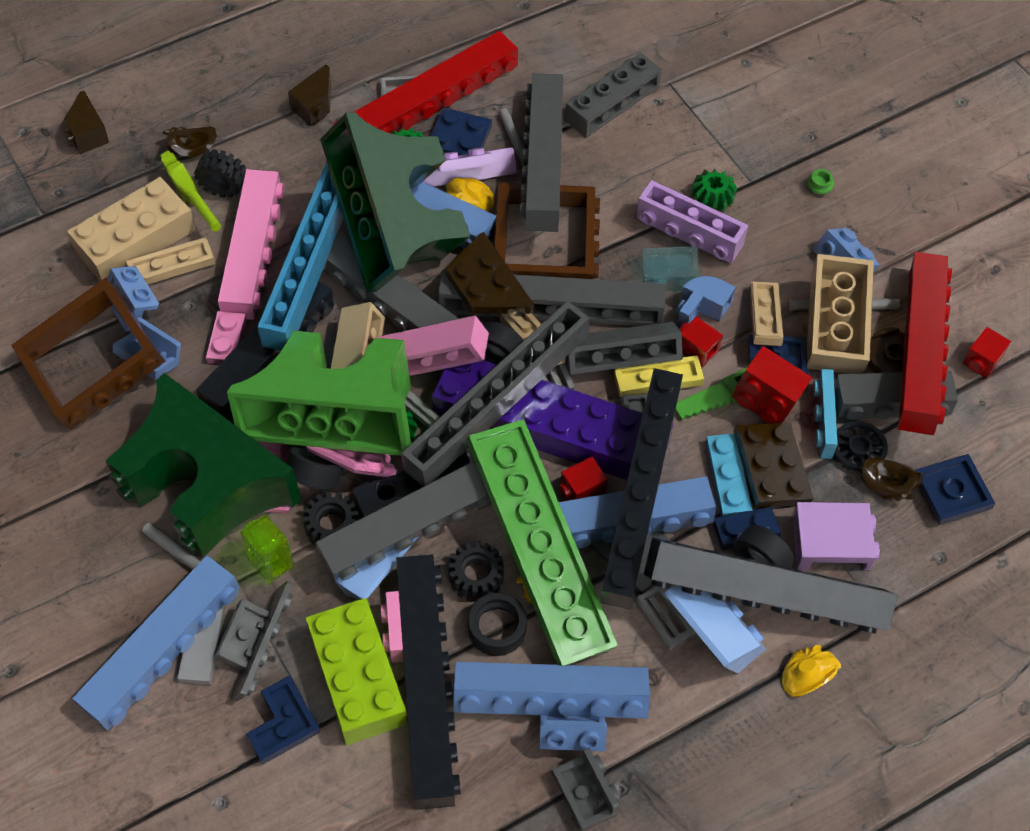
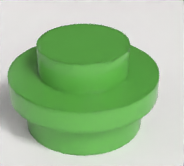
[807,169,834,194]

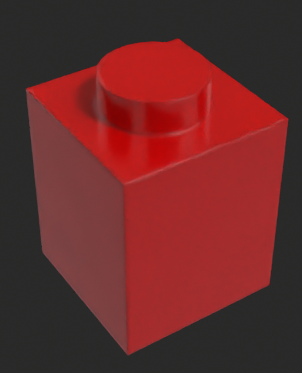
[679,316,723,368]
[962,327,1011,379]
[559,457,608,501]

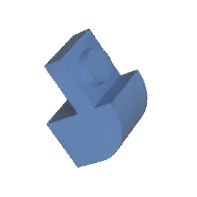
[676,276,736,328]

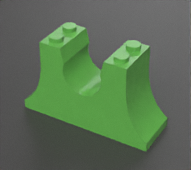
[227,331,411,456]

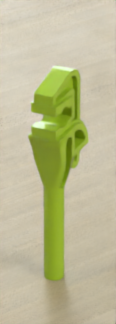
[160,150,221,232]

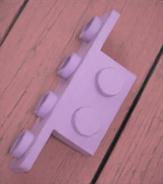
[423,147,517,187]

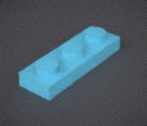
[812,369,838,459]
[706,433,753,517]

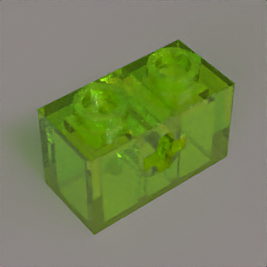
[240,514,294,584]

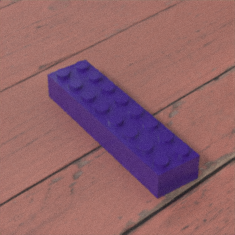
[432,361,674,480]

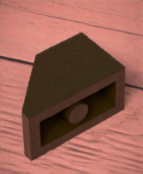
[288,65,332,126]
[64,91,109,154]

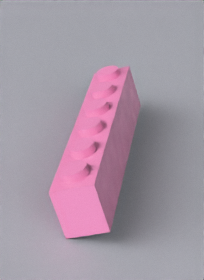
[218,169,285,320]

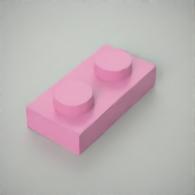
[206,311,247,365]
[381,591,404,663]

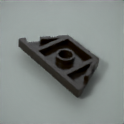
[446,232,535,314]

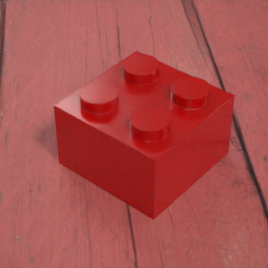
[731,346,813,424]

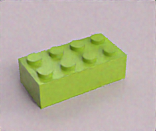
[306,598,408,746]

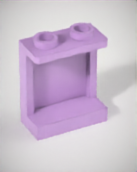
[792,502,880,570]

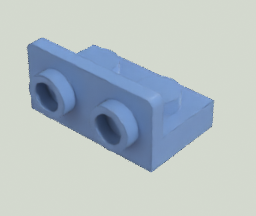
[107,266,159,332]

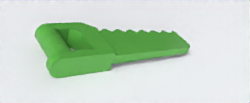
[675,368,747,421]

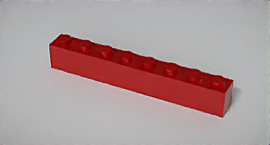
[333,30,518,133]
[898,251,952,436]

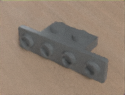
[214,581,293,702]

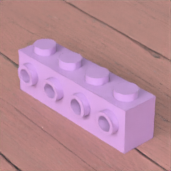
[636,180,748,264]

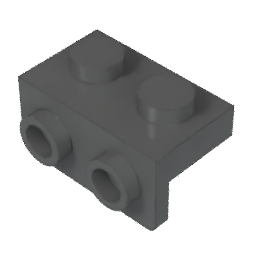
[552,748,621,831]

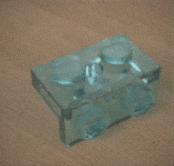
[641,246,701,286]

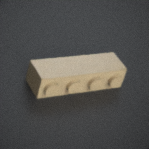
[330,302,385,369]

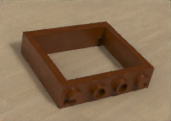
[495,182,600,279]
[11,277,166,430]

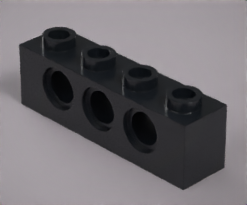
[352,451,471,519]

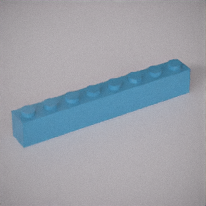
[258,161,344,351]

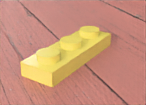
[613,355,704,397]

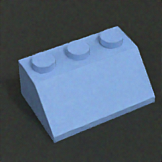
[664,585,766,674]

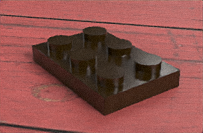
[733,423,814,508]

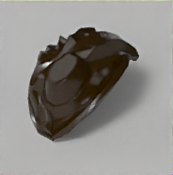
[163,126,217,157]
[862,458,924,501]

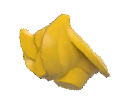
[446,177,495,212]
[782,645,841,697]

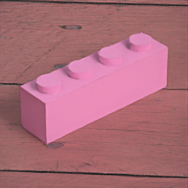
[375,315,489,376]

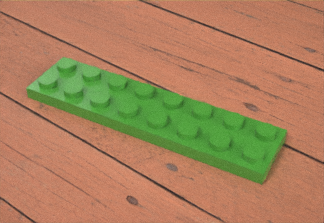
[466,419,618,666]

